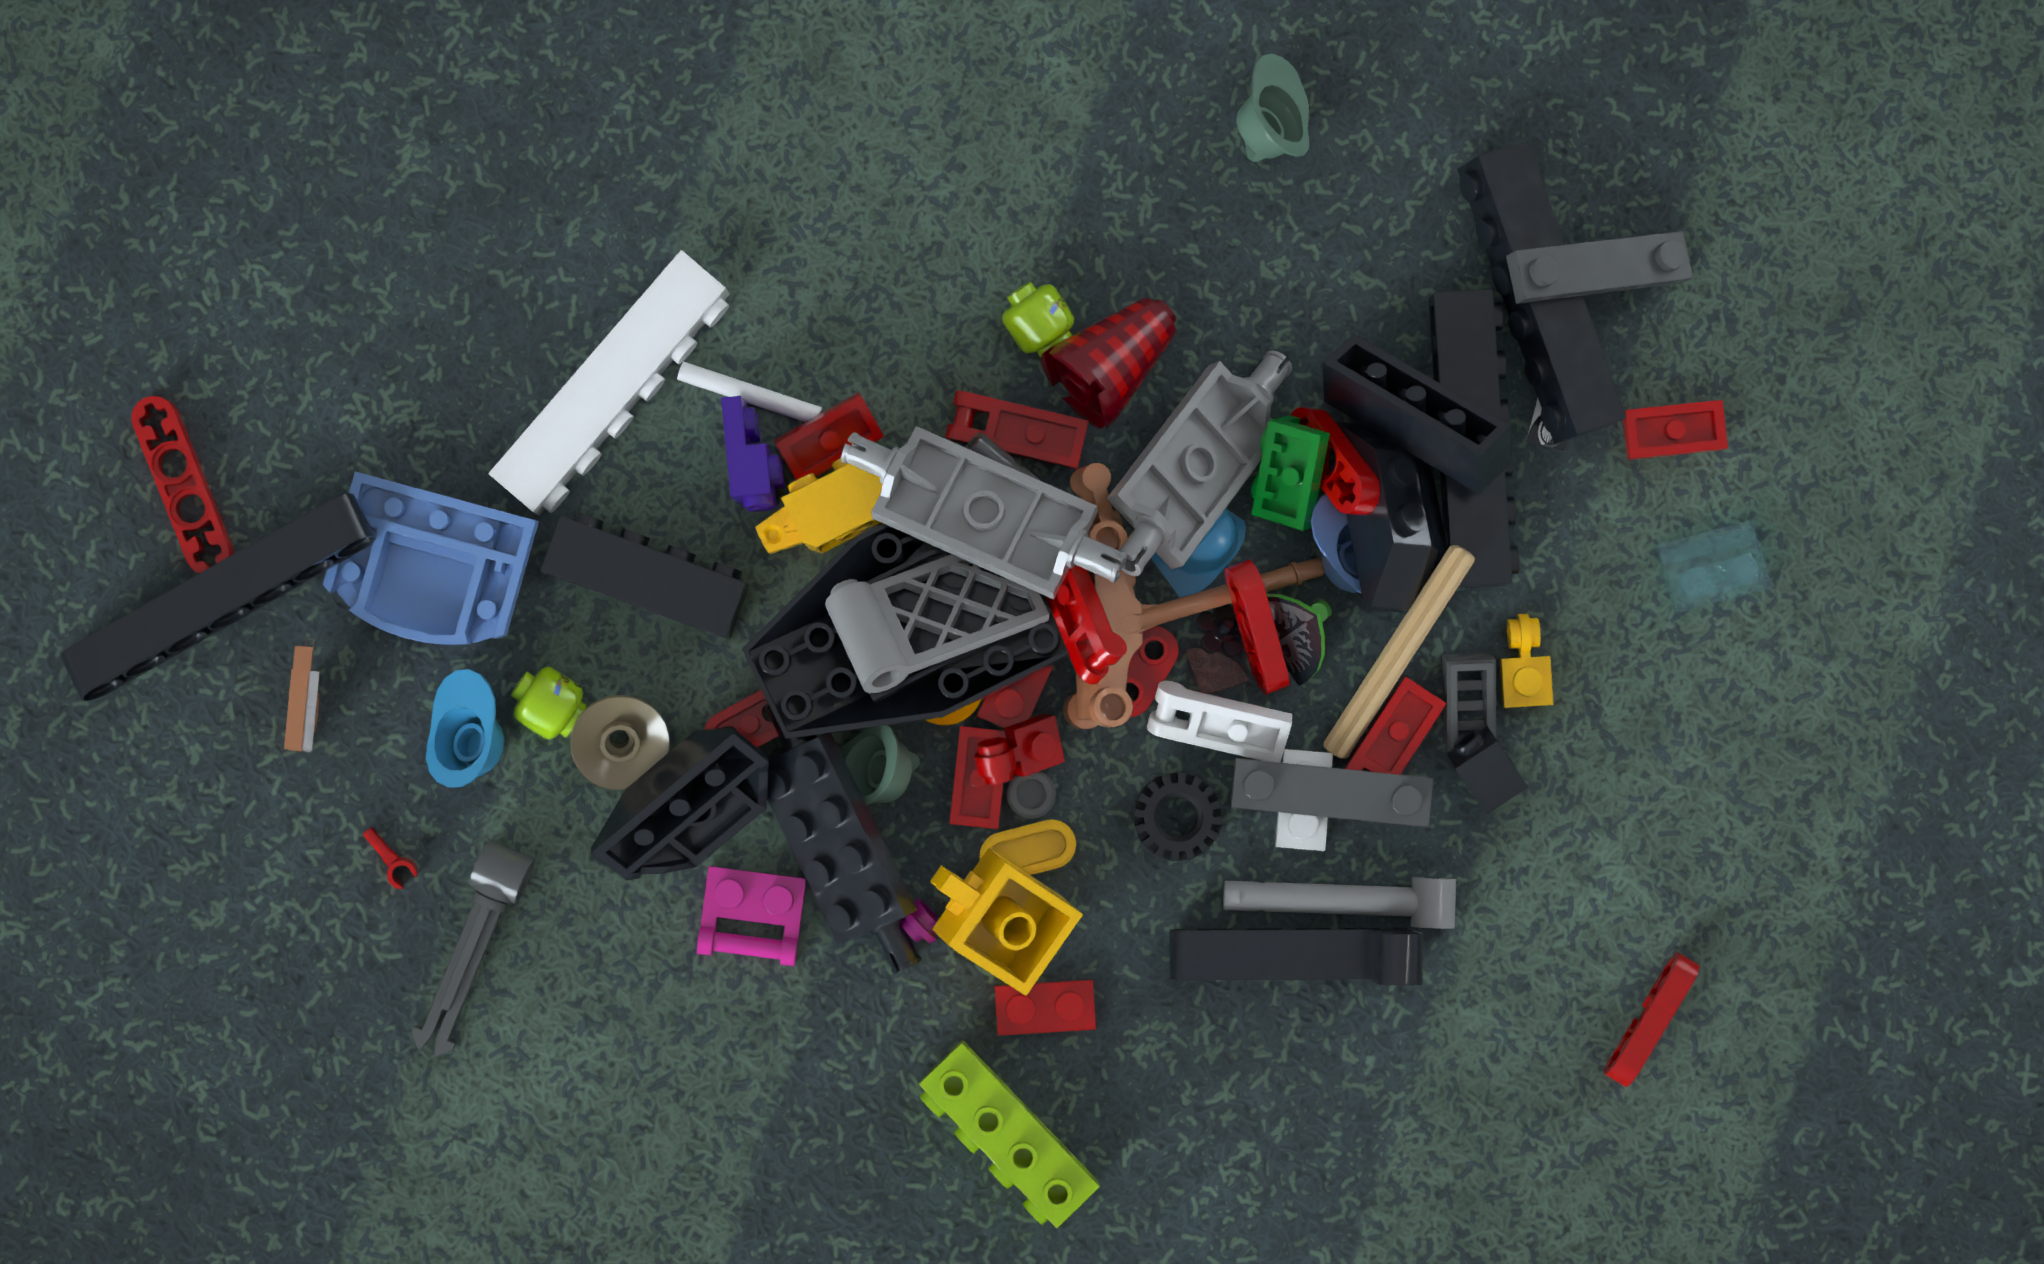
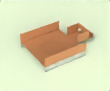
[284,637,319,752]

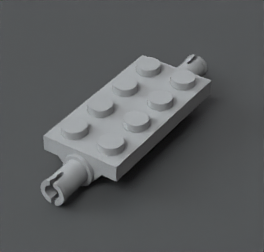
[1107,350,1293,576]
[841,426,1128,599]

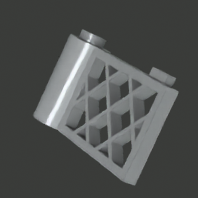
[825,554,1049,693]

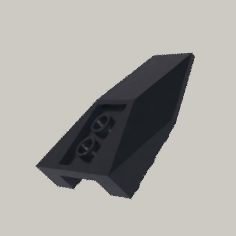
[742,523,1070,739]

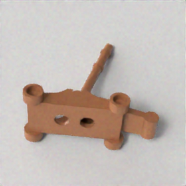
[1063,463,1324,730]

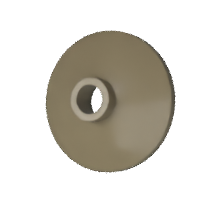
[570,695,669,790]

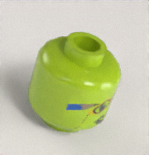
[1002,281,1074,357]
[510,666,587,740]

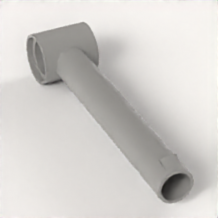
[1223,877,1456,929]

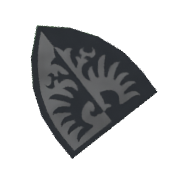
[1267,594,1332,686]

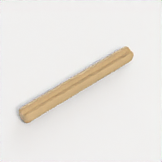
[1323,545,1475,759]

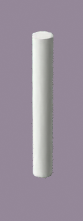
[677,361,822,422]

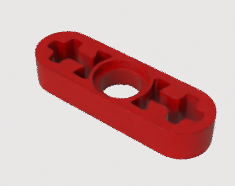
[1290,407,1381,515]
[1225,559,1290,695]
[1604,952,1700,1087]

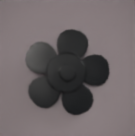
[1196,604,1244,658]

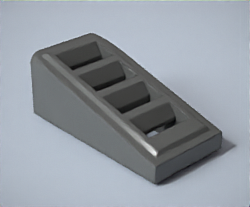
[1441,653,1496,757]

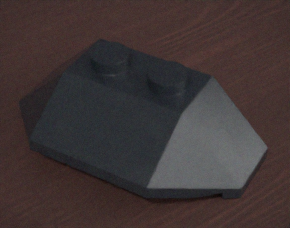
[1335,421,1448,612]
[591,728,769,881]

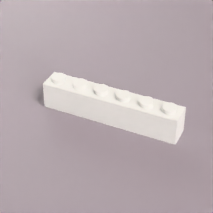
[488,250,730,516]

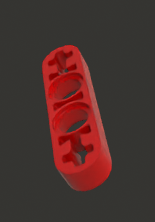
[131,396,234,574]

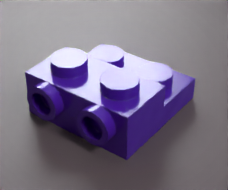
[721,396,785,512]

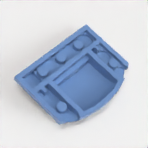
[323,472,539,645]

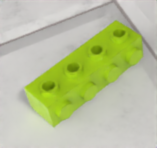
[919,1039,1100,1228]

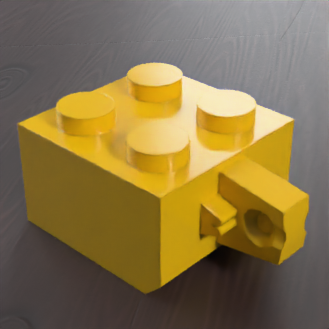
[755,458,883,554]
[930,848,1083,996]

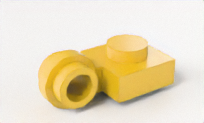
[1499,613,1554,708]

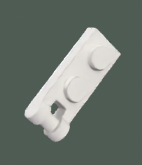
[1147,681,1292,763]

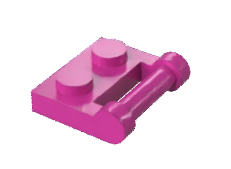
[697,866,807,967]

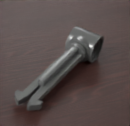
[411,840,535,1057]

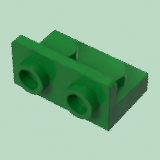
[1251,415,1330,531]

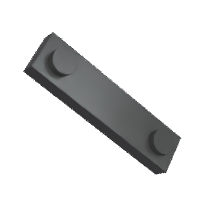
[1506,231,1693,304]
[1230,758,1434,827]

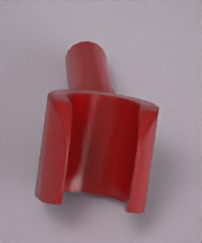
[363,827,418,889]

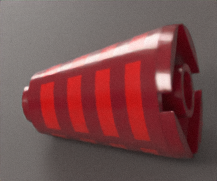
[1041,298,1176,429]

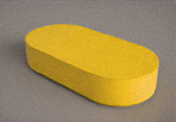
[979,819,1076,875]

